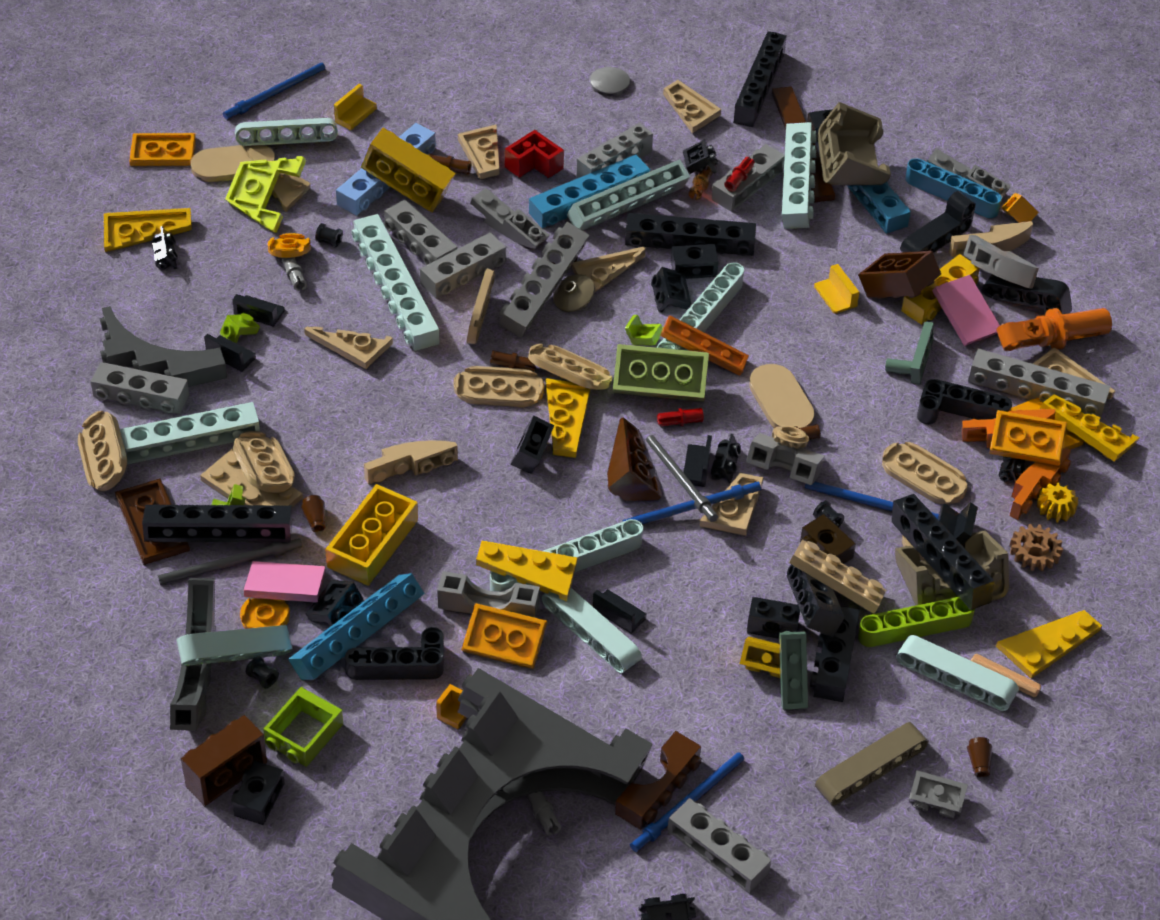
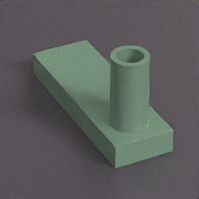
[885,322,934,385]
[779,631,808,710]

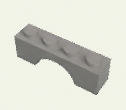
[437,571,540,618]

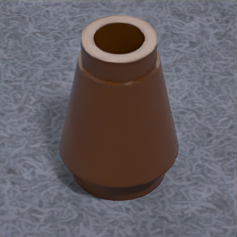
[301,495,326,532]
[967,737,993,777]

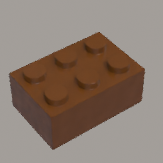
[858,251,941,299]
[181,715,267,807]

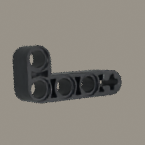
[900,191,976,253]
[982,274,1072,316]
[917,379,1012,425]
[345,627,444,680]

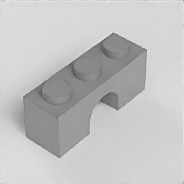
[746,433,825,485]

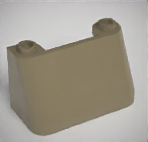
[818,102,891,185]
[895,530,1009,605]

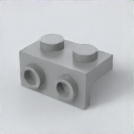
[909,771,968,818]

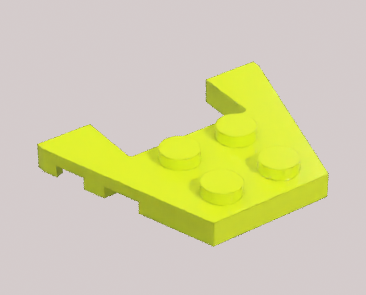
[225,156,306,233]

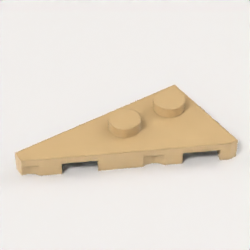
[247,148,311,212]
[572,247,645,292]
[304,326,393,369]
[1033,347,1115,400]

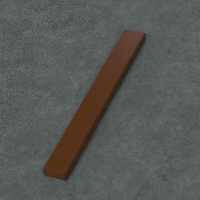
[772,86,835,203]

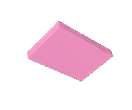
[932,275,1000,346]
[244,561,325,602]

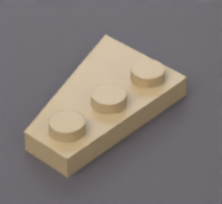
[663,80,721,134]
[458,124,499,179]
[700,473,763,536]

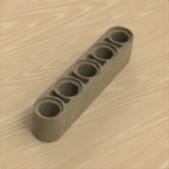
[815,722,929,806]

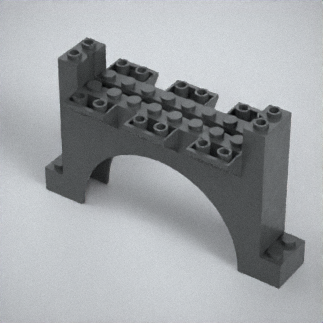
[331,668,653,920]

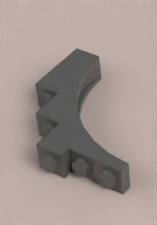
[99,306,227,387]
[170,578,216,731]

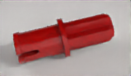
[724,157,755,192]
[657,407,704,427]

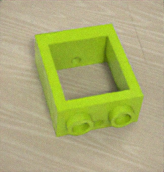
[263,687,343,767]

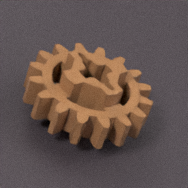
[1009,524,1063,571]

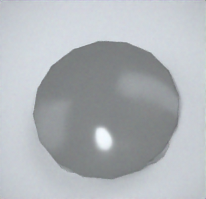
[590,67,630,96]

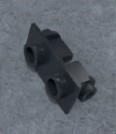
[152,226,178,270]
[711,434,741,483]
[998,456,1025,482]
[638,894,696,920]

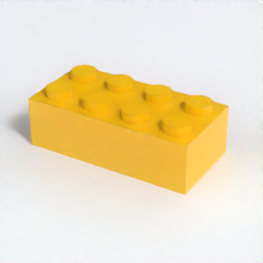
[360,127,455,213]
[325,484,418,586]

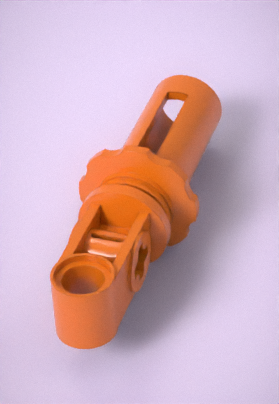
[996,308,1112,351]

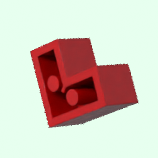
[505,130,564,178]

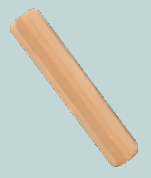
[971,654,1041,697]

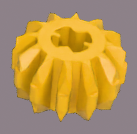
[1037,483,1078,523]

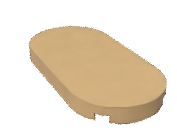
[191,145,275,182]
[467,269,495,345]
[528,344,612,390]
[749,364,814,428]
[454,366,544,407]
[78,411,127,491]
[233,431,295,493]
[882,442,967,505]

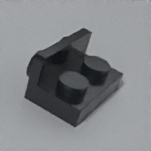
[683,139,719,174]
[651,267,691,312]
[306,580,363,627]

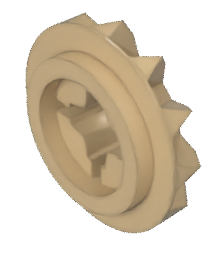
[772,425,809,449]

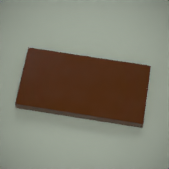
[115,478,190,565]

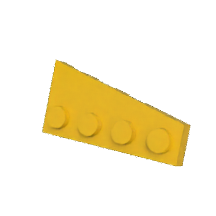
[104,208,192,252]
[546,378,591,458]
[1040,394,1140,462]
[476,540,577,601]
[996,610,1102,679]

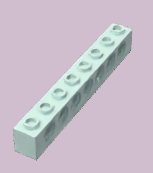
[351,214,439,351]

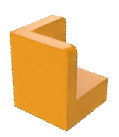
[1001,193,1039,223]
[436,684,467,729]

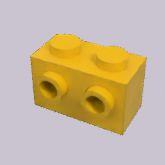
[739,636,781,678]

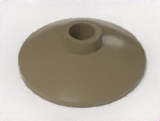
[553,274,595,312]

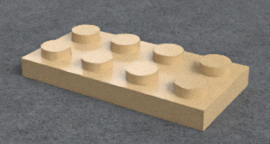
[200,448,303,508]
[789,540,886,614]

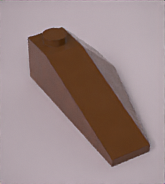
[607,417,662,501]

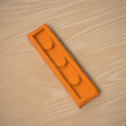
[660,315,749,375]

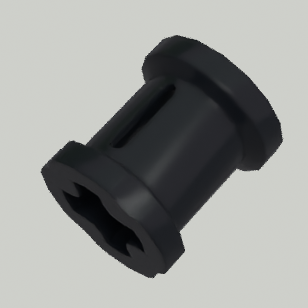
[315,223,343,248]
[813,500,845,528]
[245,656,279,689]

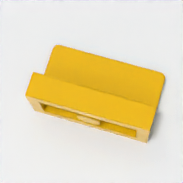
[334,84,377,130]
[814,264,860,314]

